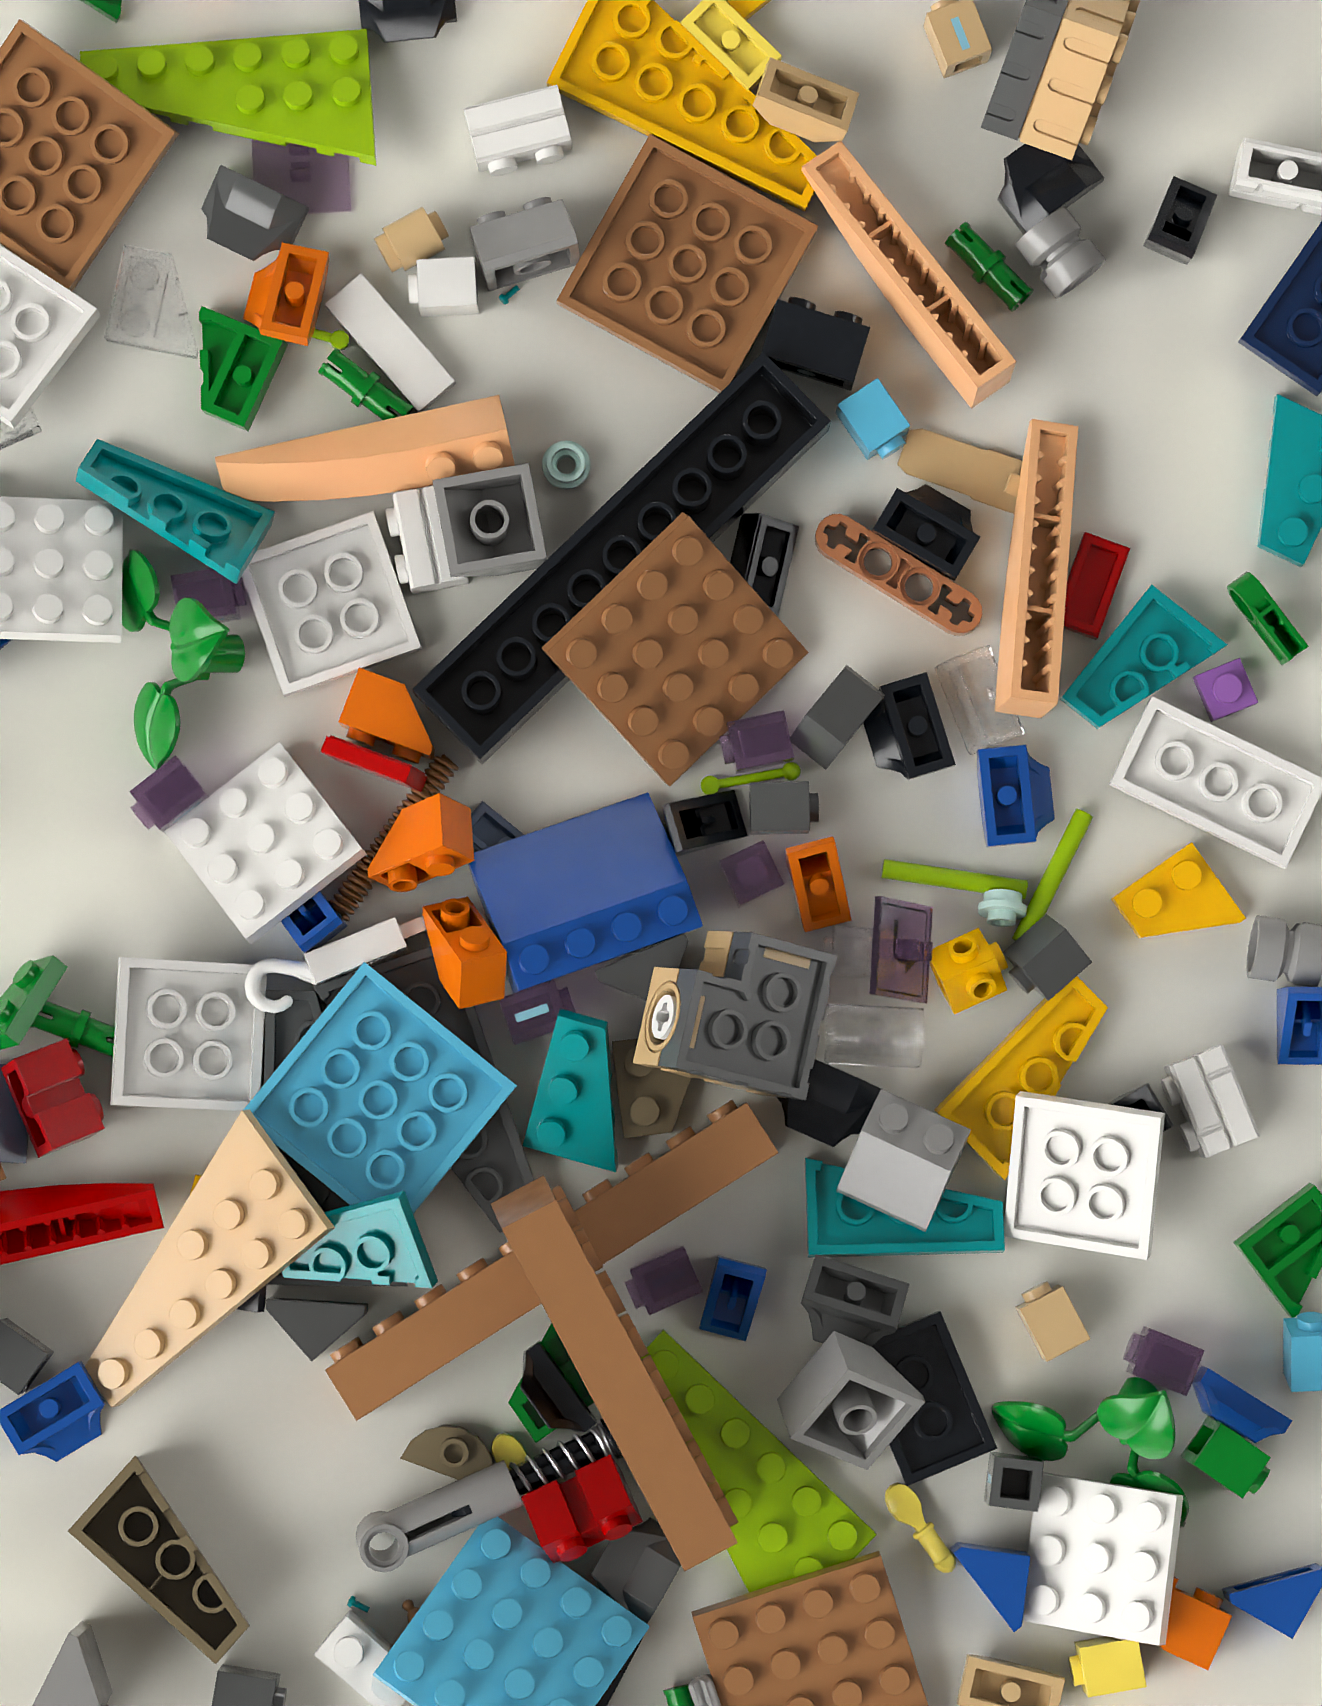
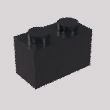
[761,297,870,391]

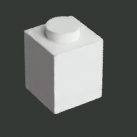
[408,257,479,317]

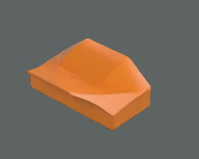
[243,242,329,346]

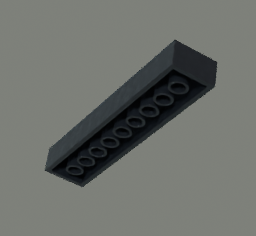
[412,352,831,764]

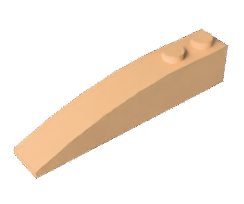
[801,141,1016,409]
[215,395,515,502]
[994,419,1078,718]

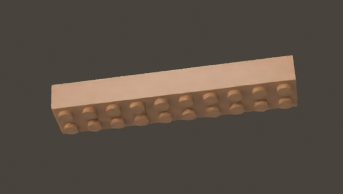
[325,1099,779,1421]

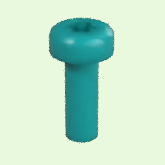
[499,285,520,305]
[347,1596,370,1613]

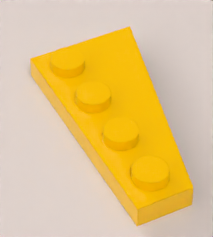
[934,976,1108,1180]

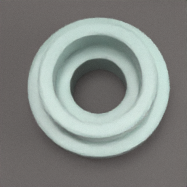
[542,441,590,490]
[978,889,1027,927]

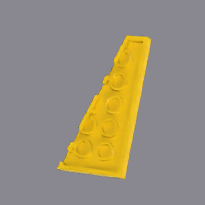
[546,0,817,212]

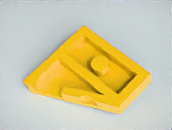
[1111,842,1246,938]

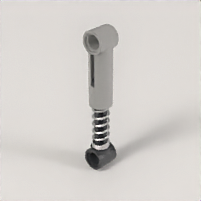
[356,1418,623,1573]

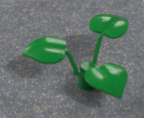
[122,549,245,771]
[991,1377,1189,1527]

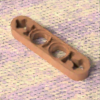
[815,514,982,636]

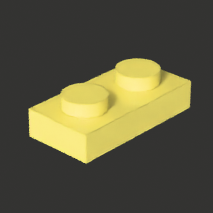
[680,0,782,91]

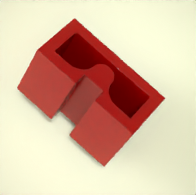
[0,1038,105,1158]
[521,1454,643,1563]

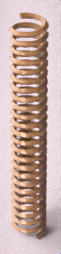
[329,754,459,921]

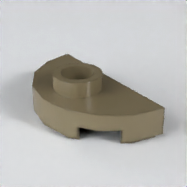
[400,1425,493,1480]

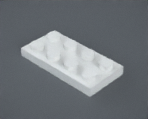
[1108,696,1322,869]

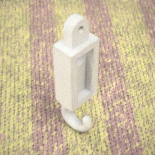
[245,916,427,1013]

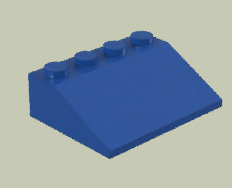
[468,792,703,994]

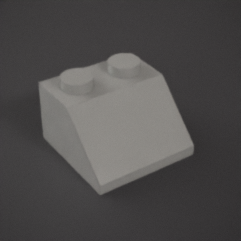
[470,197,580,292]
[433,463,547,577]
[836,1089,971,1232]
[777,1331,925,1470]
[32,1621,112,1706]

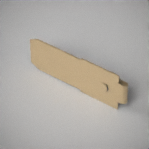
[897,428,1022,514]

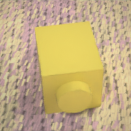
[1068,1636,1147,1698]

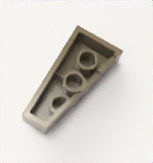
[68,1456,250,1664]

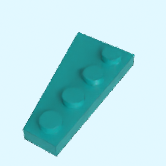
[76,439,275,584]
[805,1158,1005,1258]

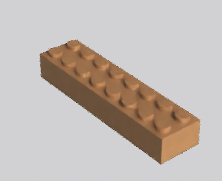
[491,1175,739,1571]

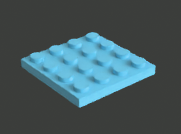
[244,962,517,1214]
[373,1517,650,1706]

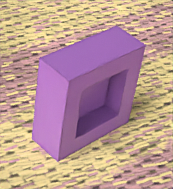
[1193,658,1258,722]

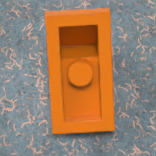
[785,836,852,932]

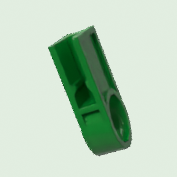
[1227,572,1309,665]

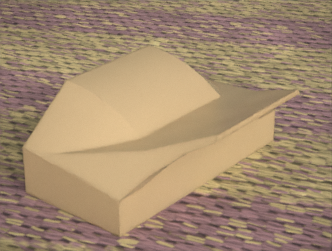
[753,57,859,142]
[957,1654,1065,1706]

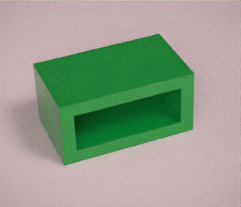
[1180,1416,1271,1499]

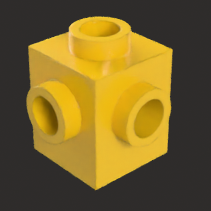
[926,927,1008,1015]

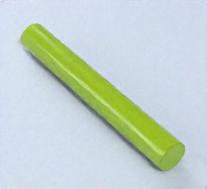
[1012,809,1093,941]
[881,859,1028,899]

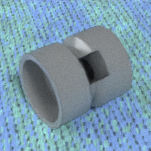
[1015,206,1106,299]
[1246,915,1322,987]

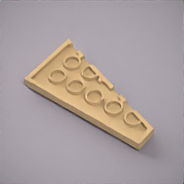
[85,1109,335,1408]

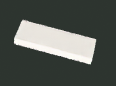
[325,273,456,413]

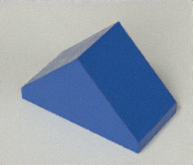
[281,891,348,953]
[1277,987,1322,1065]
[699,1255,767,1341]
[950,1542,1031,1632]
[1222,1563,1322,1639]

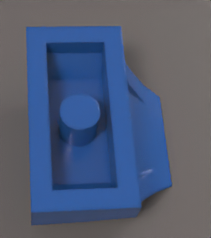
[976,745,1055,847]
[0,1361,105,1462]
[1192,1365,1292,1443]

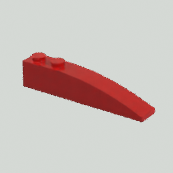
[0,1183,164,1265]

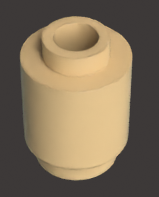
[374,207,449,273]

